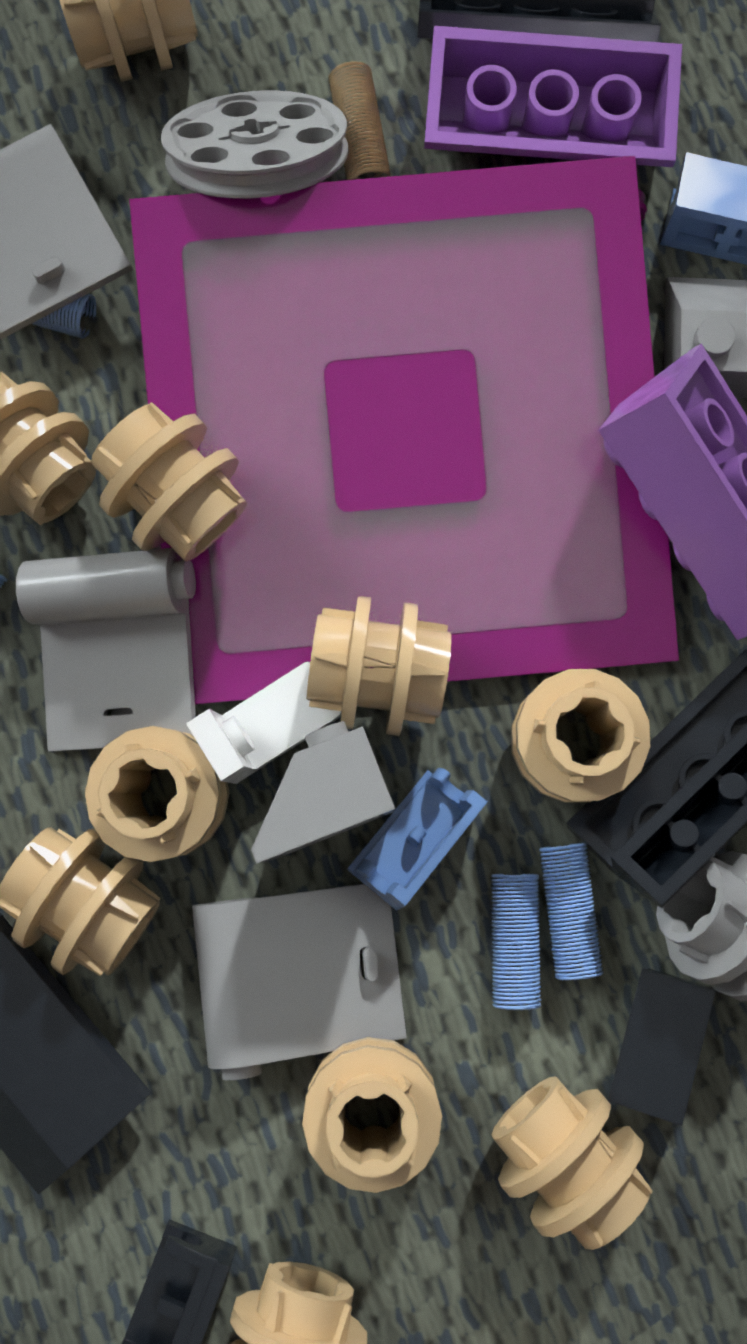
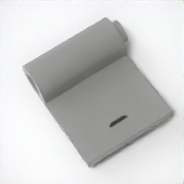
[0,124,133,339]
[16,548,196,751]
[192,884,407,1080]

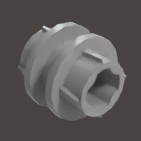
[656,851,747,1001]

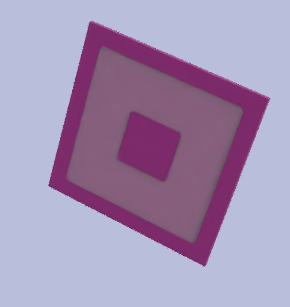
[129,156,679,704]

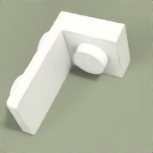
[186,662,342,784]

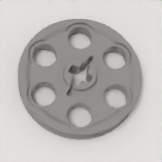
[161,90,348,198]

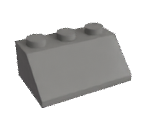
[664,277,747,398]
[251,721,395,864]

